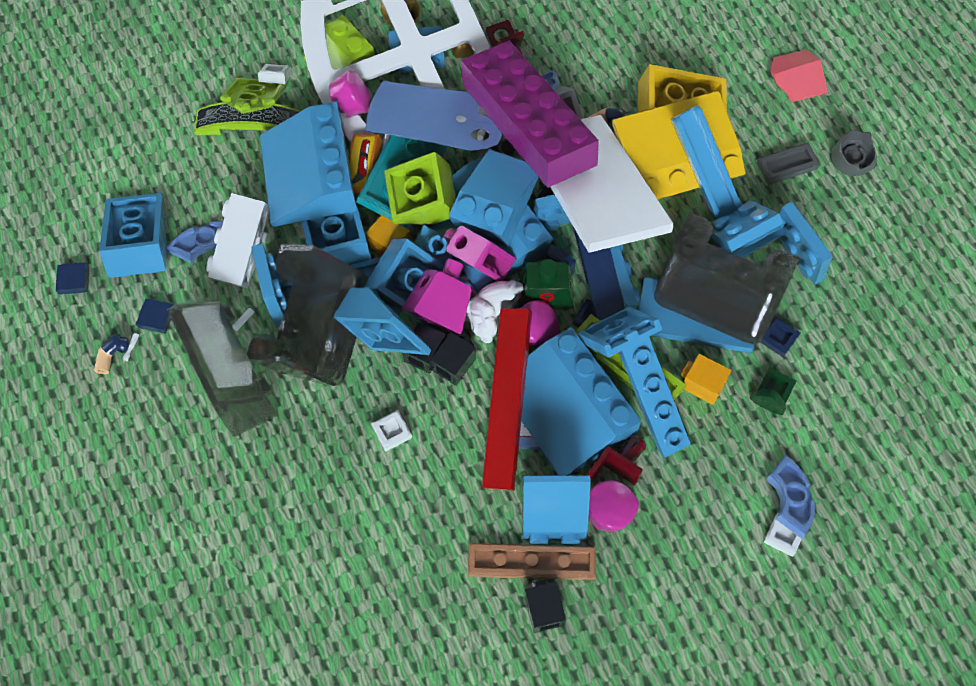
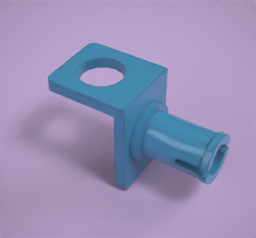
[413,225,452,265]

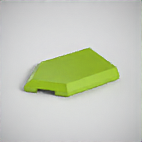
[220,77,287,114]

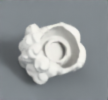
[466,280,523,343]

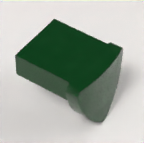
[750,367,797,415]

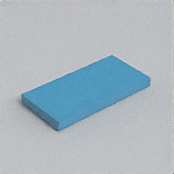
[638,277,760,353]

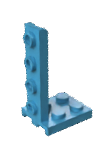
[671,105,783,252]
[533,195,640,309]
[680,202,833,286]
[251,243,381,329]
[578,307,691,458]

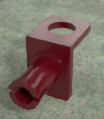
[485,20,524,55]
[587,435,646,485]

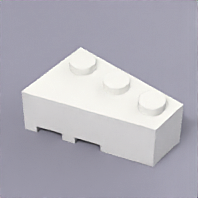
[206,193,270,289]

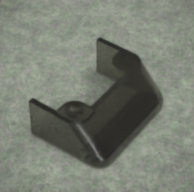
[167,301,277,437]

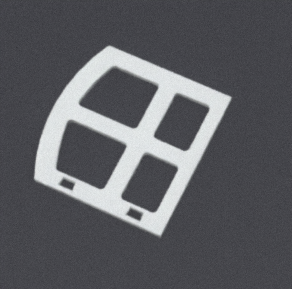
[300,0,491,160]

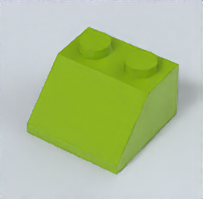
[304,14,375,70]
[384,152,456,225]

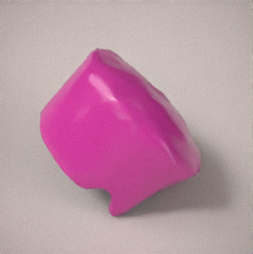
[329,70,372,118]
[518,300,560,348]
[588,480,639,533]

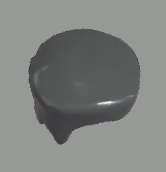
[831,130,877,176]

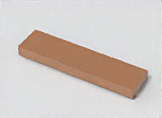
[468,543,596,580]

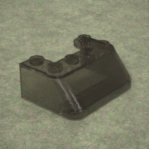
[654,212,800,344]
[246,245,369,386]

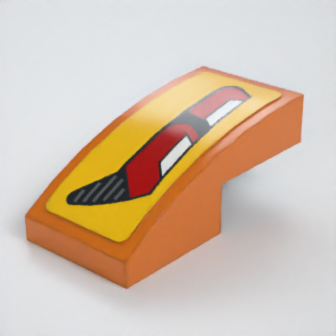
[348,134,383,193]

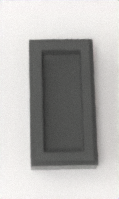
[757,143,820,185]

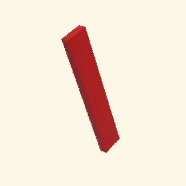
[482,309,532,491]

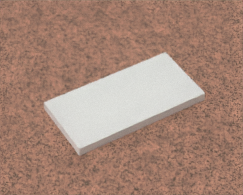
[551,115,673,252]

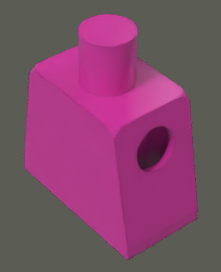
[444,226,516,281]
[401,259,472,334]

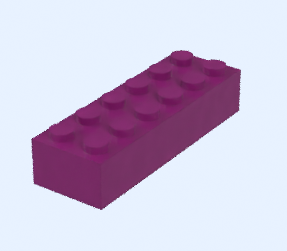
[461,40,599,188]

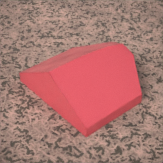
[770,49,827,102]

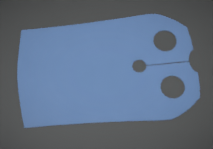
[365,81,502,151]

